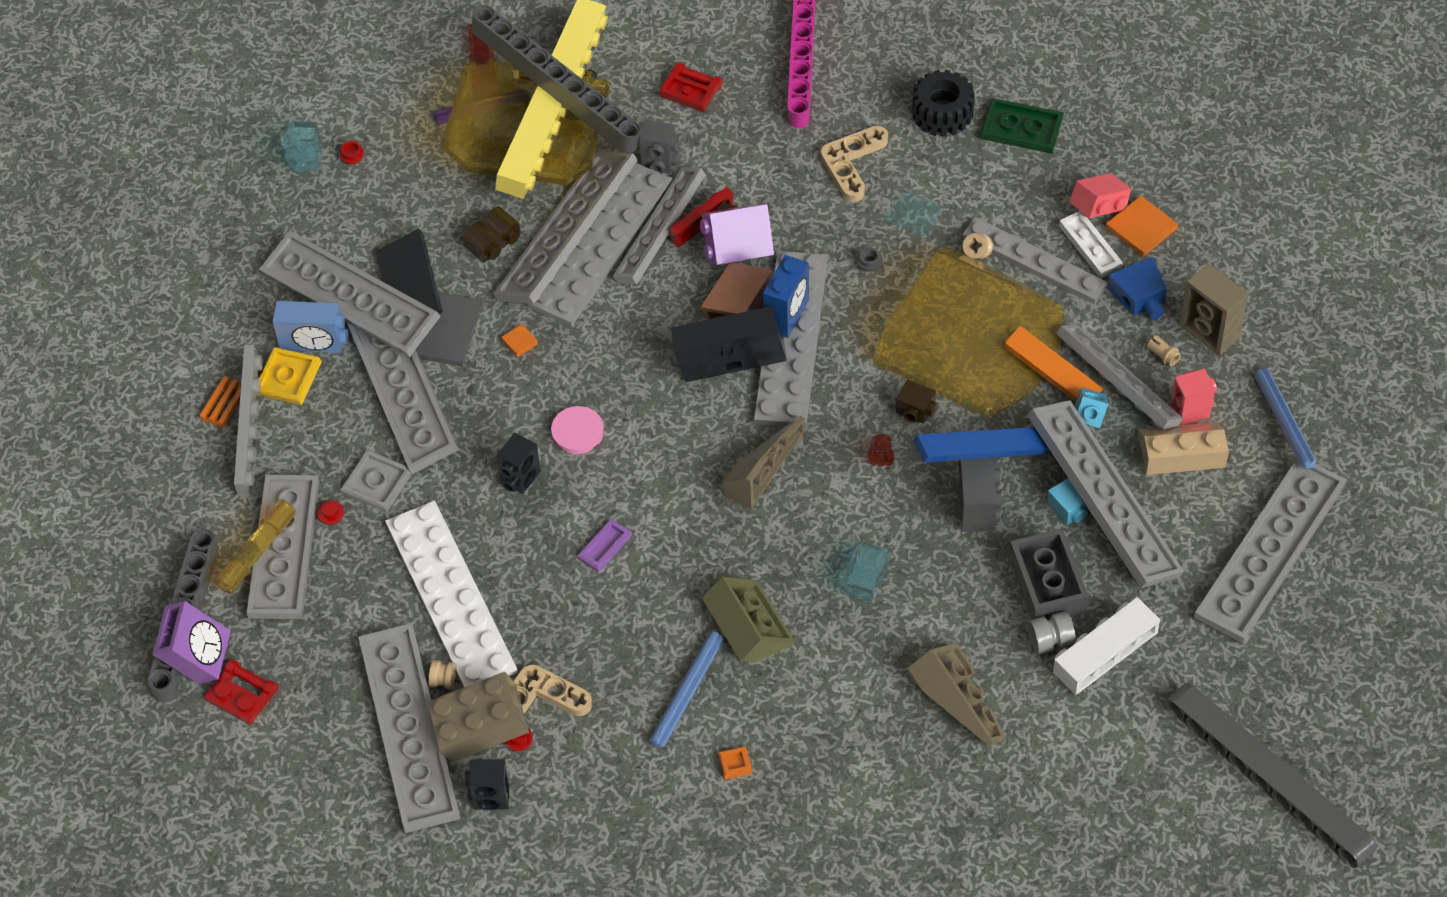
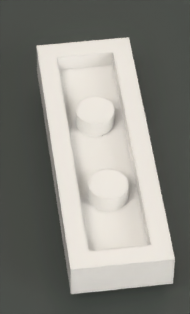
[1059,211,1123,279]

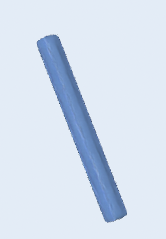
[1255,368,1316,470]
[650,631,724,748]

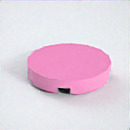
[551,406,604,454]

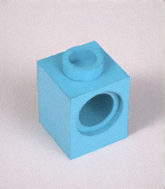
[1074,387,1108,428]

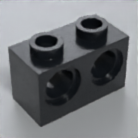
[496,432,541,494]
[465,759,510,810]

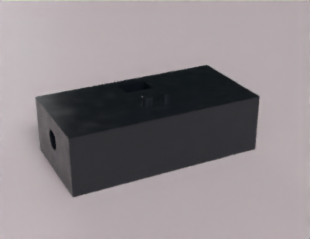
[671,306,787,382]

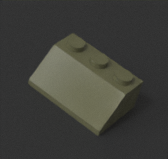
[702,577,796,663]

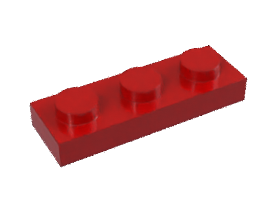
[670,187,734,248]

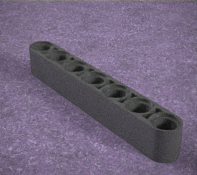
[148,528,219,703]

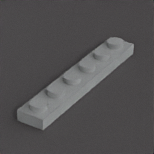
[613,167,705,285]
[962,217,1108,304]
[1056,324,1183,429]
[234,345,263,495]

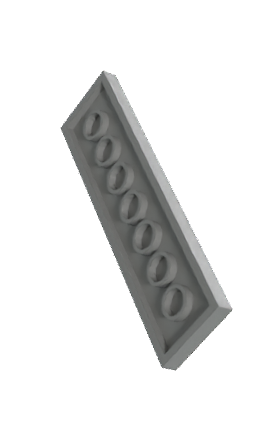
[493,152,638,304]
[527,163,673,327]
[259,231,440,357]
[754,251,828,428]
[347,322,459,474]
[1027,400,1184,588]
[1194,459,1347,644]
[358,623,461,833]

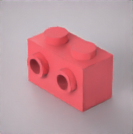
[1069,173,1131,218]
[1170,368,1217,425]

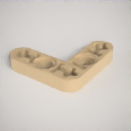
[821,126,888,202]
[513,665,592,716]

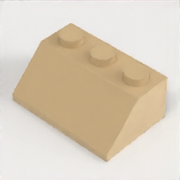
[1138,422,1229,475]

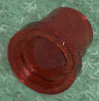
[868,434,894,466]

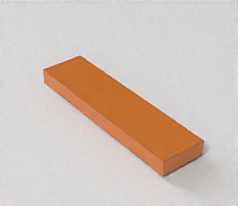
[1003,326,1103,402]

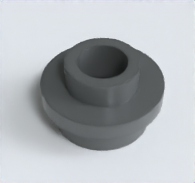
[857,247,882,272]

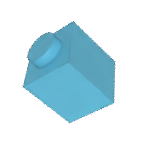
[1047,478,1089,526]

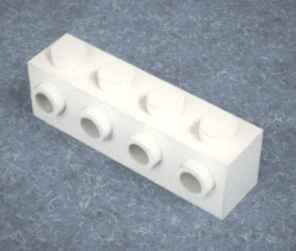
[1053,597,1160,695]

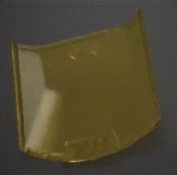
[443,58,610,185]
[873,247,1064,418]

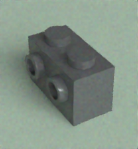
[639,120,680,174]

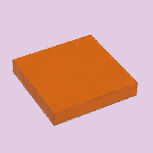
[1106,196,1178,257]

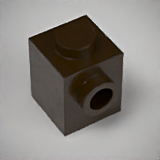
[895,380,938,424]

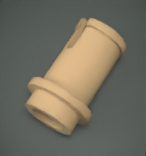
[1147,335,1181,366]

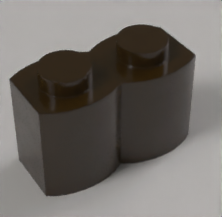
[462,206,521,263]

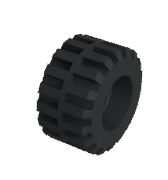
[912,70,975,137]

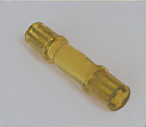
[215,499,297,594]

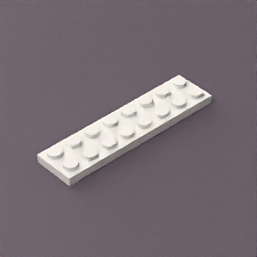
[385,501,518,687]

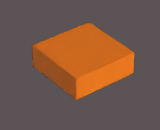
[501,324,538,358]
[718,746,752,780]

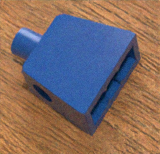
[1107,257,1167,320]

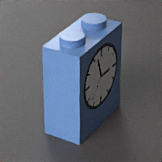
[273,301,348,353]

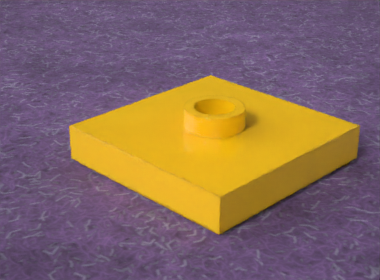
[256,347,322,405]

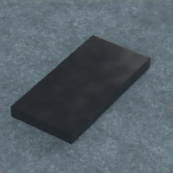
[376,229,443,314]

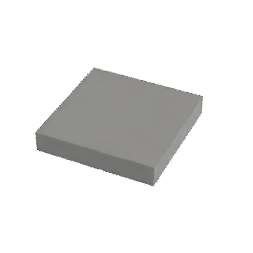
[340,450,412,513]

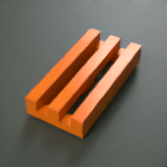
[199,376,241,428]

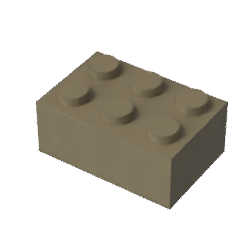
[1180,263,1248,356]
[428,671,529,762]

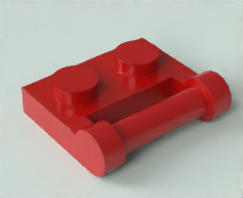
[660,62,723,112]
[204,659,279,725]

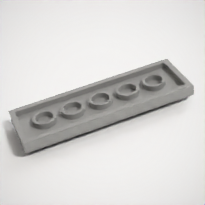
[247,475,320,619]

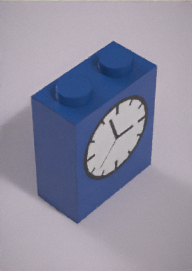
[763,255,809,338]

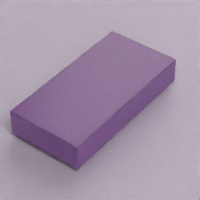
[577,519,632,573]

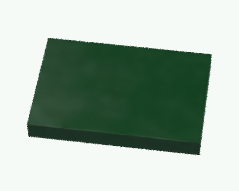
[980,98,1064,154]

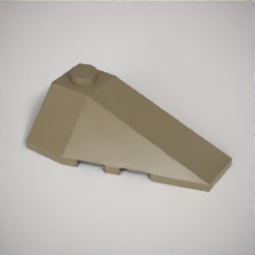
[722,416,805,509]
[908,643,1006,746]

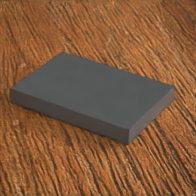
[416,293,483,367]

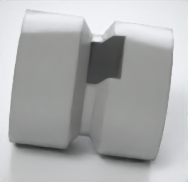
[1027,611,1076,655]

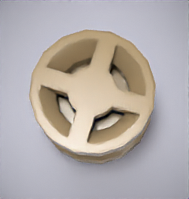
[963,233,993,259]
[429,660,457,690]

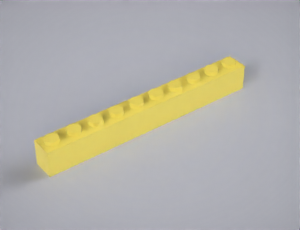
[495,0,608,199]

